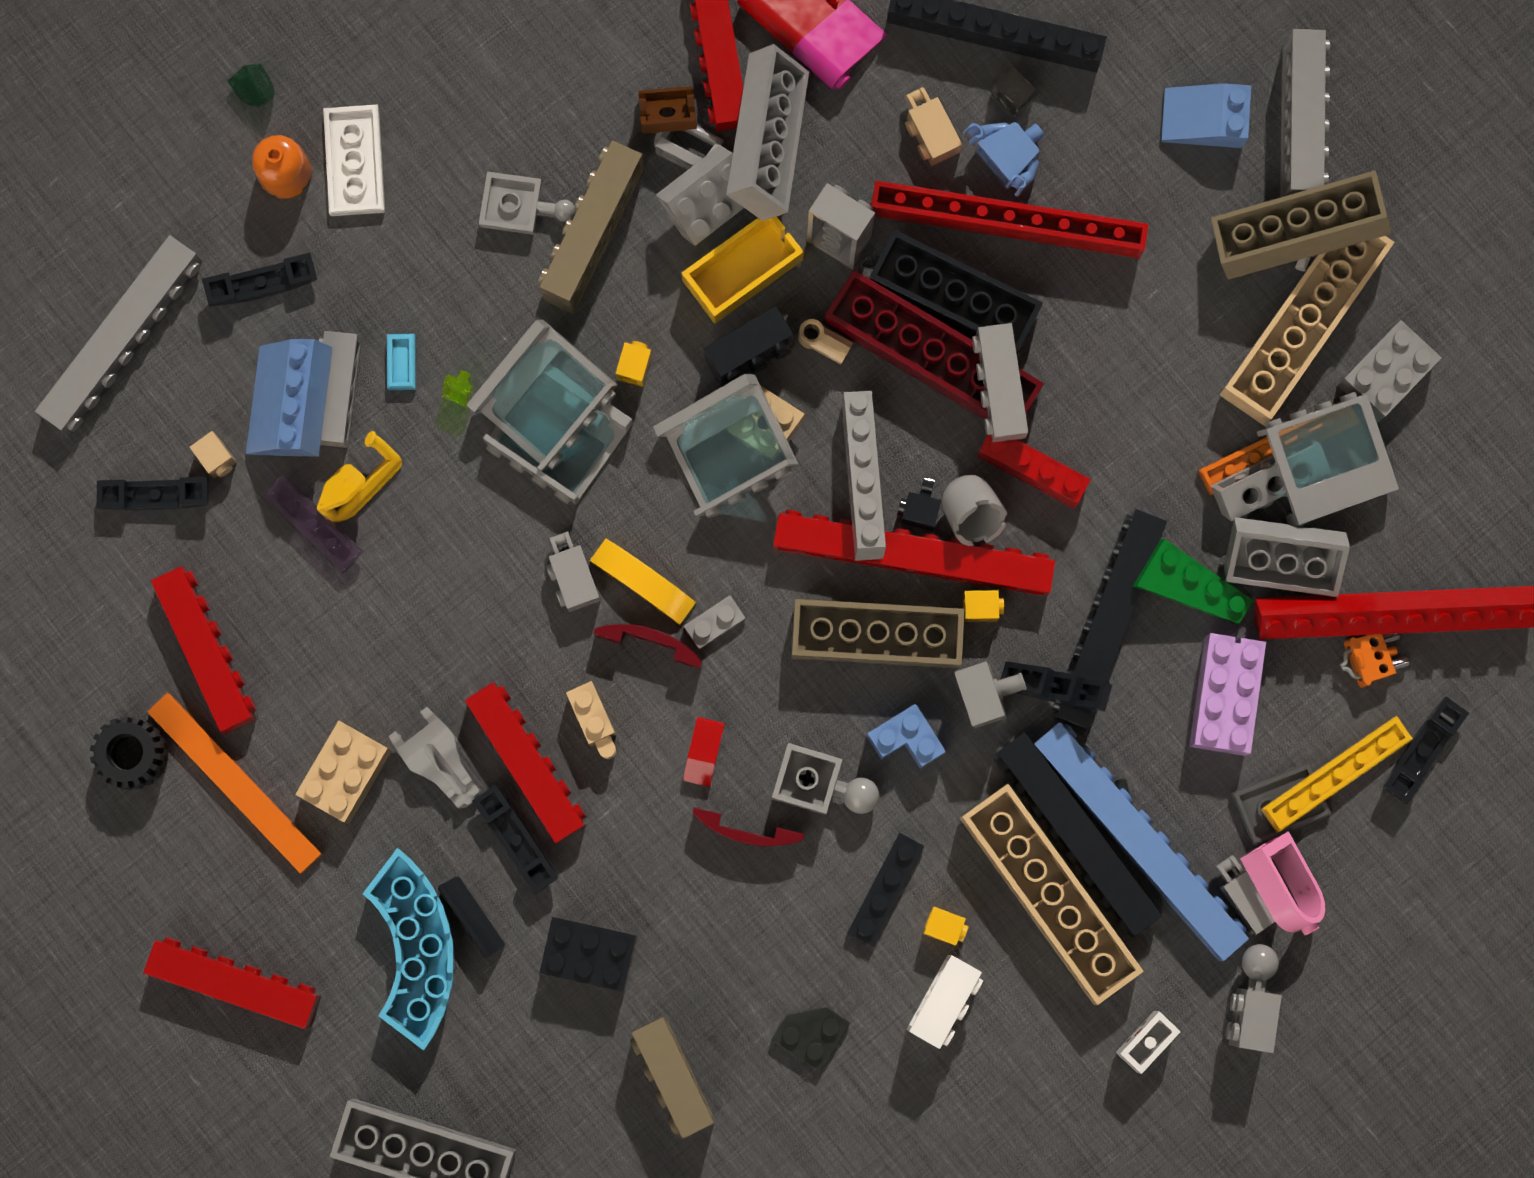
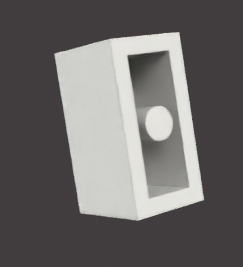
[1116,1011,1181,1074]

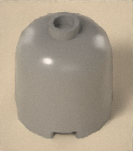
[941,475,1007,546]

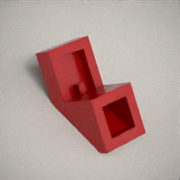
[683,717,725,787]

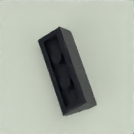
[438,877,505,958]

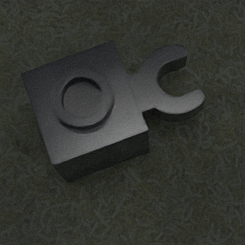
[897,477,941,531]

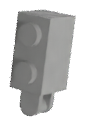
[546,531,601,612]
[1215,855,1275,935]

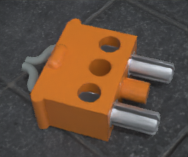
[1340,634,1409,688]

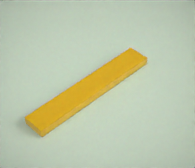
[1261,716,1413,833]

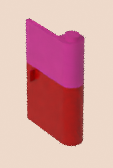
[737,0,888,90]

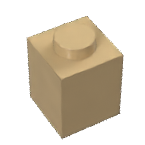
[190,431,237,478]

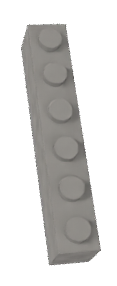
[842,391,886,560]

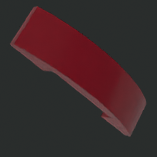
[593,624,703,670]
[693,808,804,847]

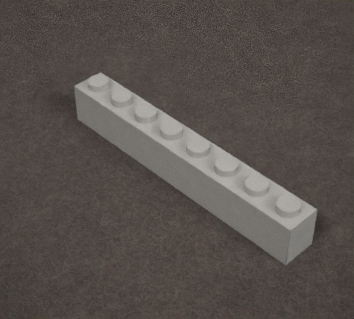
[35,235,202,436]

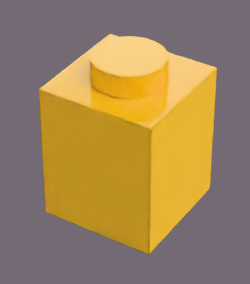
[615,341,652,387]
[963,590,1004,622]
[922,906,968,946]

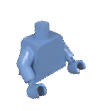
[963,122,1044,197]

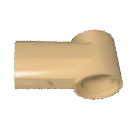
[798,319,853,365]

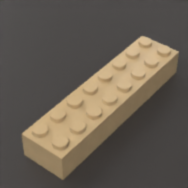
[1219,236,1395,426]
[960,784,1144,1005]

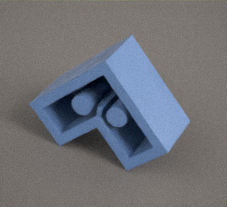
[866,704,946,768]

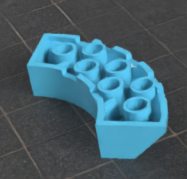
[363,848,454,1050]

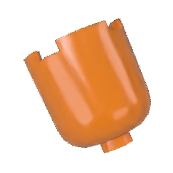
[252,135,312,199]

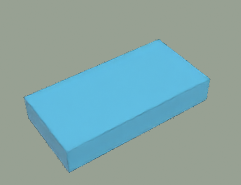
[387,334,416,390]

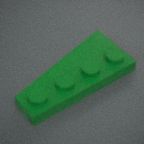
[1133,539,1253,624]

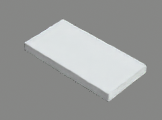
[323,104,385,216]

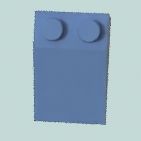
[1161,83,1251,148]

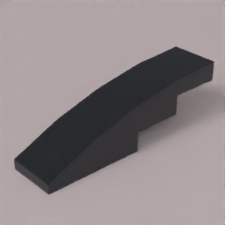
[1000,661,1113,712]

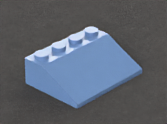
[246,339,332,457]

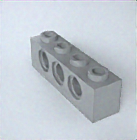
[1211,438,1330,521]

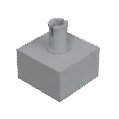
[954,661,1027,728]

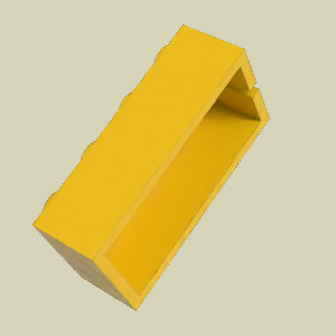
[682,216,804,324]

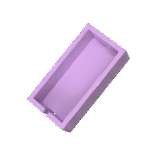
[1189,633,1266,756]

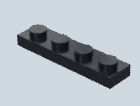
[847,833,924,947]

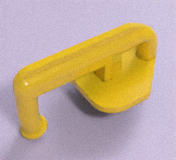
[317,431,402,522]

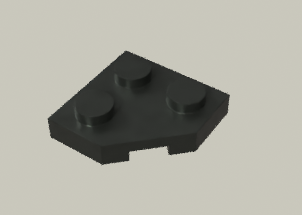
[771,1007,850,1071]

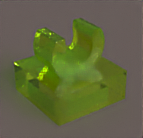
[442,370,473,408]

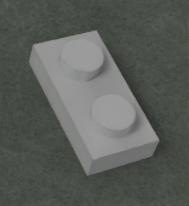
[684,595,746,650]

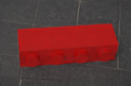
[976,435,1091,509]

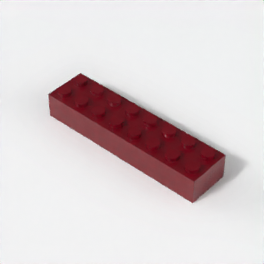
[824,269,1044,420]

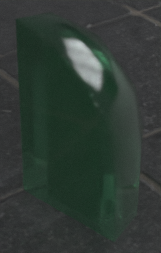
[227,63,275,106]

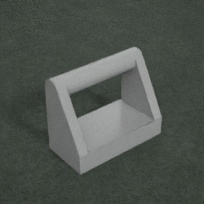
[655,126,725,170]

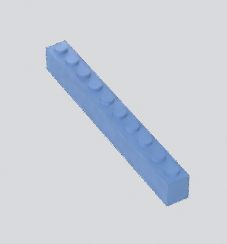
[1034,722,1249,961]

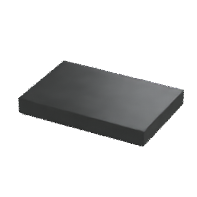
[1230,762,1332,846]

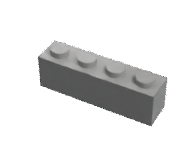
[972,323,1028,443]
[319,331,361,448]

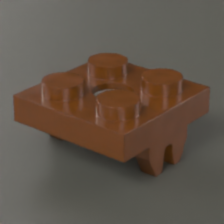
[638,86,697,134]

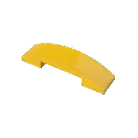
[589,539,696,625]

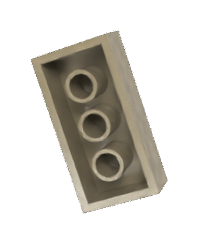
[630,1016,715,1139]

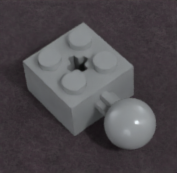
[772,743,879,815]
[1226,944,1282,1053]

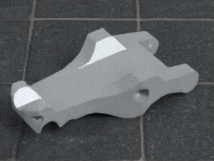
[389,707,481,808]

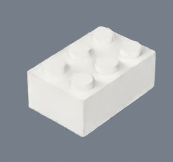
[906,955,983,1049]

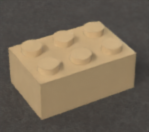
[295,721,392,824]

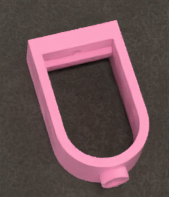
[1240,831,1325,935]

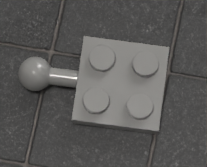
[479,171,576,235]

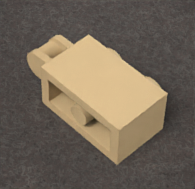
[905,87,962,166]
[566,681,616,759]

